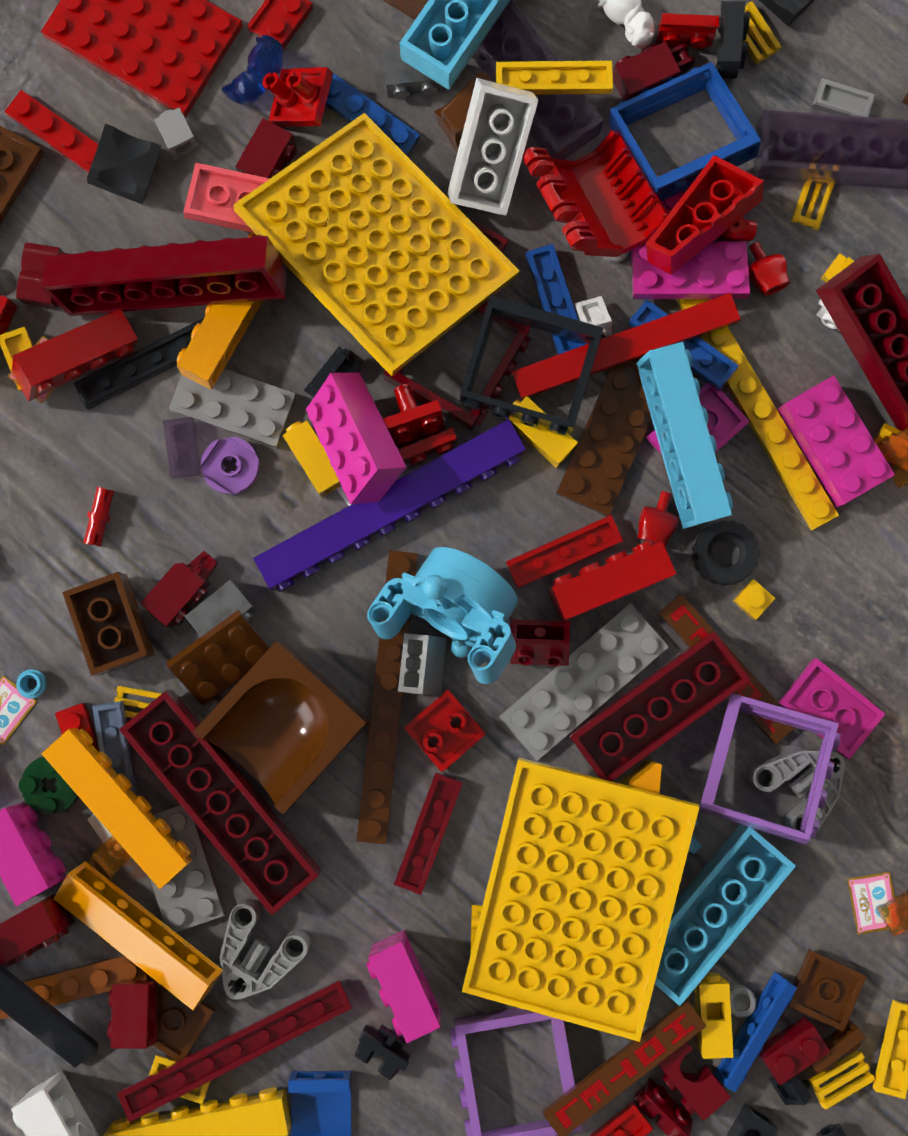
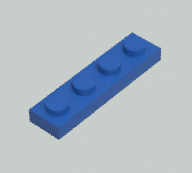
[326,73,420,155]
[525,244,586,355]
[628,299,738,391]
[714,971,797,1092]

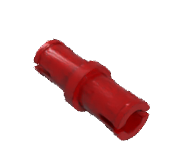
[83,487,115,547]

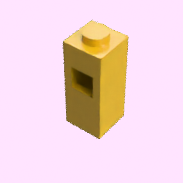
[507,396,578,468]
[282,421,341,498]
[694,972,733,1059]

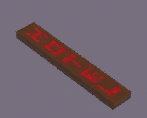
[658,593,795,744]
[542,999,706,1136]

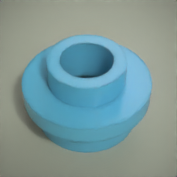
[16,669,47,698]

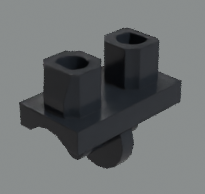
[354,1024,410,1080]

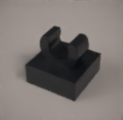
[769,1073,811,1105]

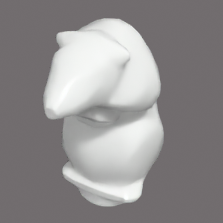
[597,0,655,49]

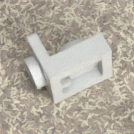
[574,296,612,344]

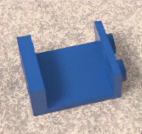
[288,1070,352,1136]

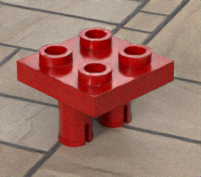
[262,67,333,127]
[383,384,445,448]
[404,690,486,772]

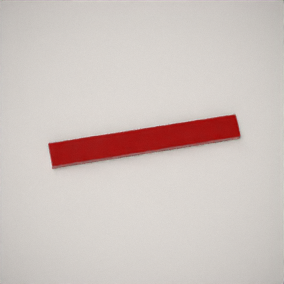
[512,293,741,400]

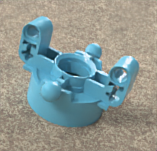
[367,547,518,684]

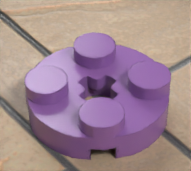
[201,437,260,495]

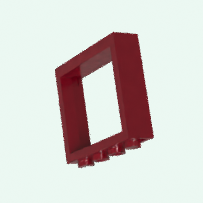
[383,302,532,430]

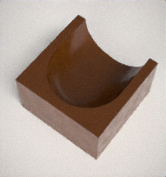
[193,641,370,814]

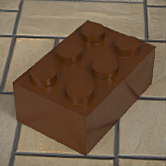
[62,572,156,676]

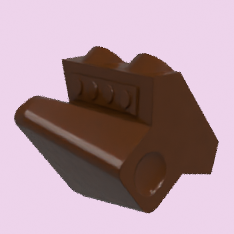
[434,71,491,153]

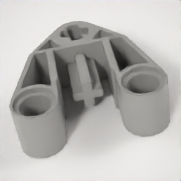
[747,749,845,838]
[219,899,311,1000]

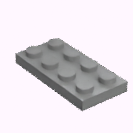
[169,369,297,449]
[150,805,226,932]

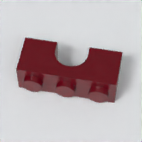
[658,1041,731,1121]

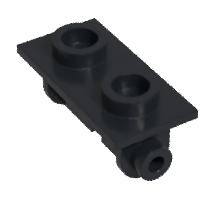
[304,346,361,398]

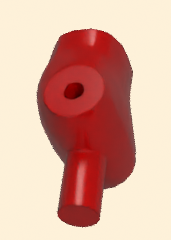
[719,217,757,242]
[748,241,791,296]
[637,491,679,547]

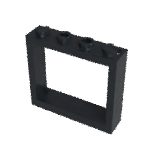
[460,295,603,436]

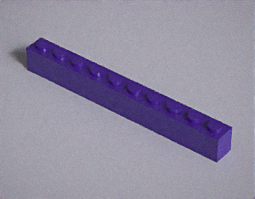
[253,419,526,592]

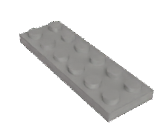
[499,603,668,761]

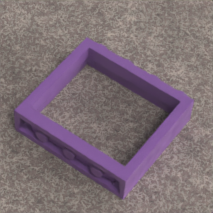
[699,693,841,844]
[450,1008,583,1136]

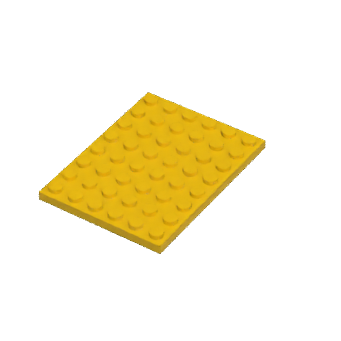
[234,113,519,376]
[462,758,699,1042]

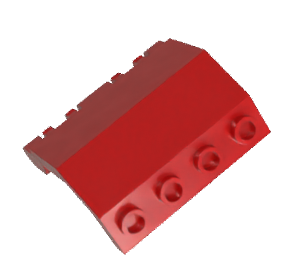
[522,130,668,257]

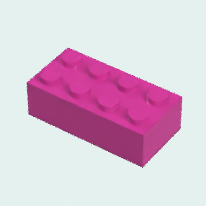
[306,372,406,504]
[777,375,895,508]

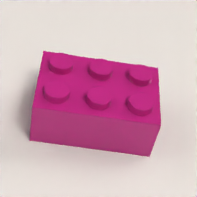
[0,802,66,907]
[366,930,441,1043]

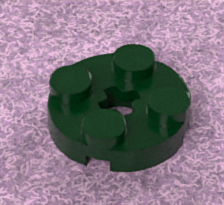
[18,757,79,815]

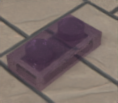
[163,417,201,479]

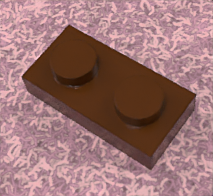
[810,1020,866,1074]

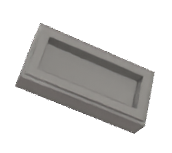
[811,78,876,124]

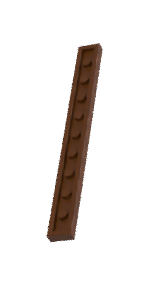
[357,550,418,844]

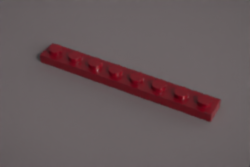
[117,979,352,1122]

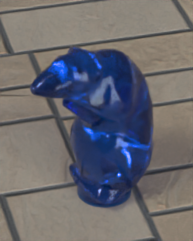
[222,35,283,105]

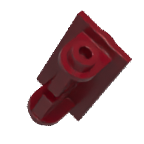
[634,1077,693,1136]

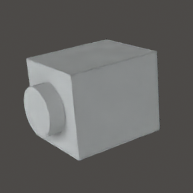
[154,108,199,160]

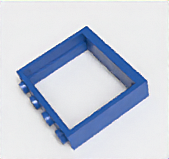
[609,62,761,202]

